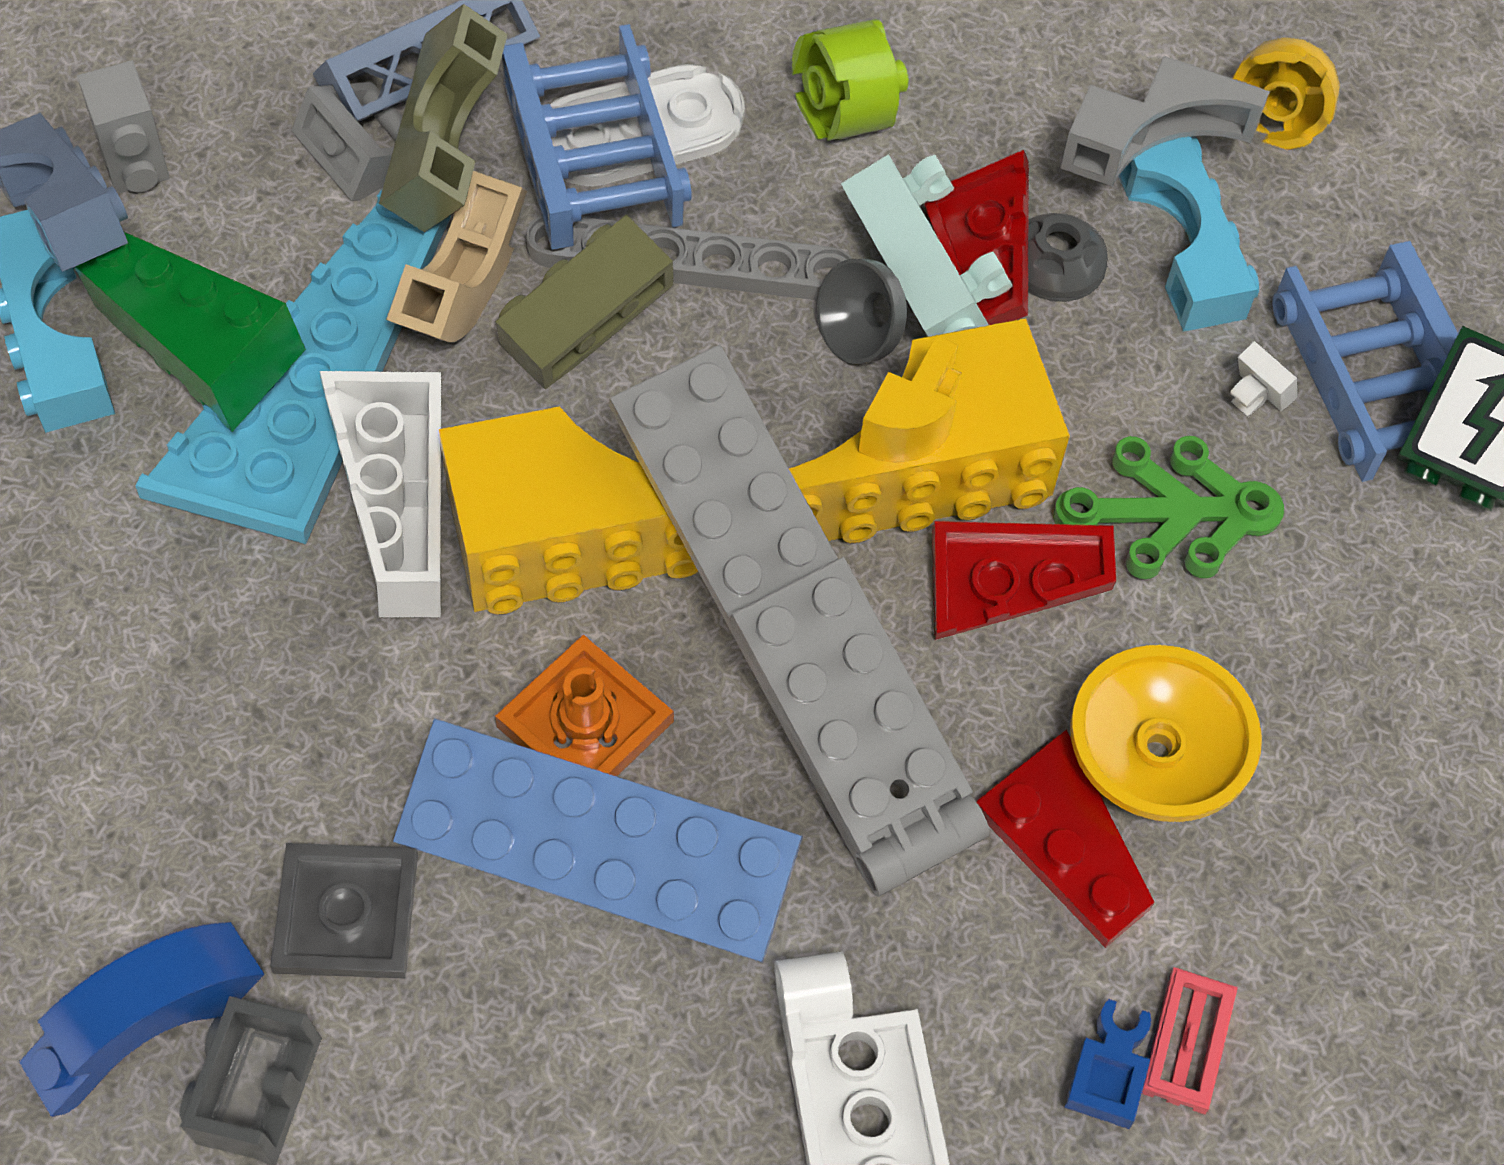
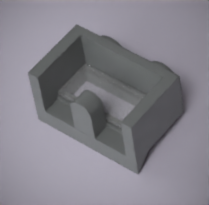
[180,996,322,1165]

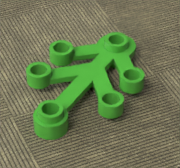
[1053,436,1284,579]

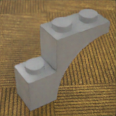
[1060,56,1270,187]

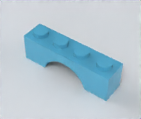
[1119,136,1259,332]
[0,210,115,433]

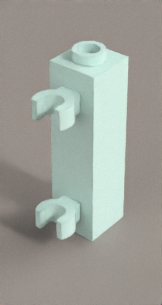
[841,154,1013,337]

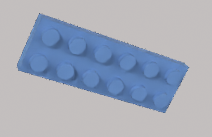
[393,718,803,962]

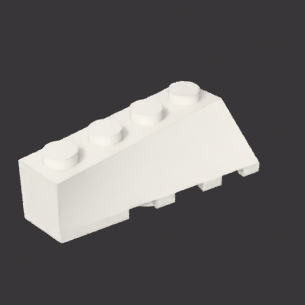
[320,371,441,617]

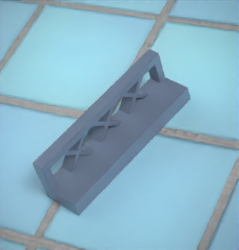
[313,0,540,122]

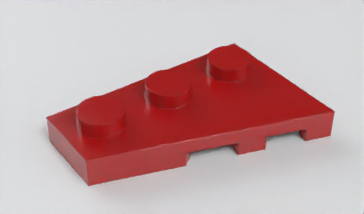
[932,521,1116,640]
[976,729,1155,948]

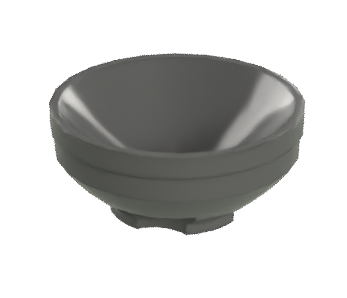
[1028,213,1108,302]
[817,258,907,364]

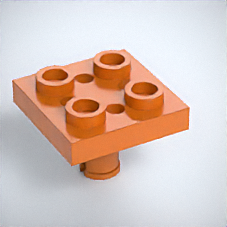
[495,635,674,777]

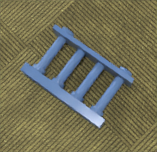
[502,24,692,250]
[1272,241,1458,482]

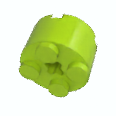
[792,19,909,141]

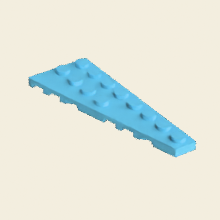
[135,190,452,544]

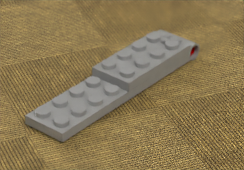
[608,344,990,897]

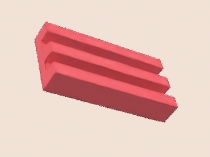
[1142,967,1238,1114]

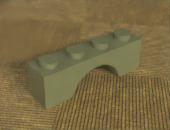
[379,4,507,232]

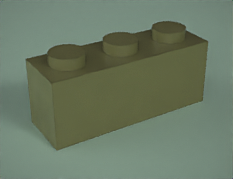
[495,214,674,390]

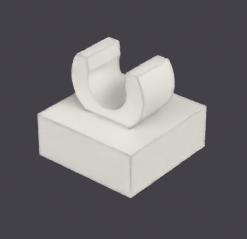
[1230,341,1297,416]

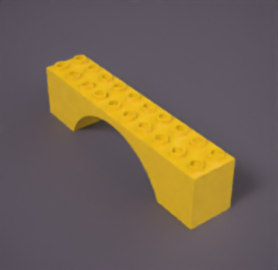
[439,318,1070,614]

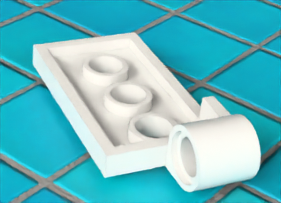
[775,951,950,1165]

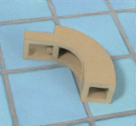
[386,171,527,342]

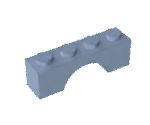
[0,113,128,272]

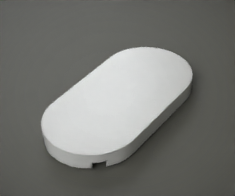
[550,65,745,186]

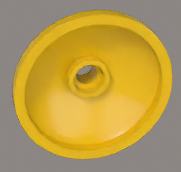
[1070,645,1262,822]

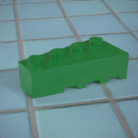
[74,231,306,432]

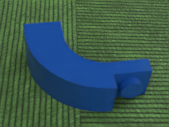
[19,922,264,1117]

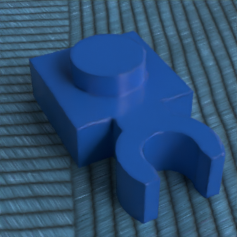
[1064,999,1151,1129]

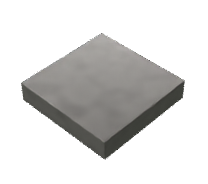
[270,843,418,979]

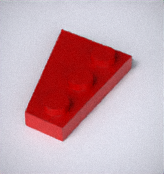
[924,150,1029,325]

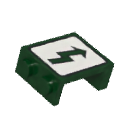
[1396,326,1504,512]

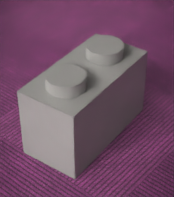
[77,60,170,194]

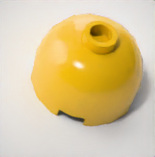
[1232,37,1340,150]

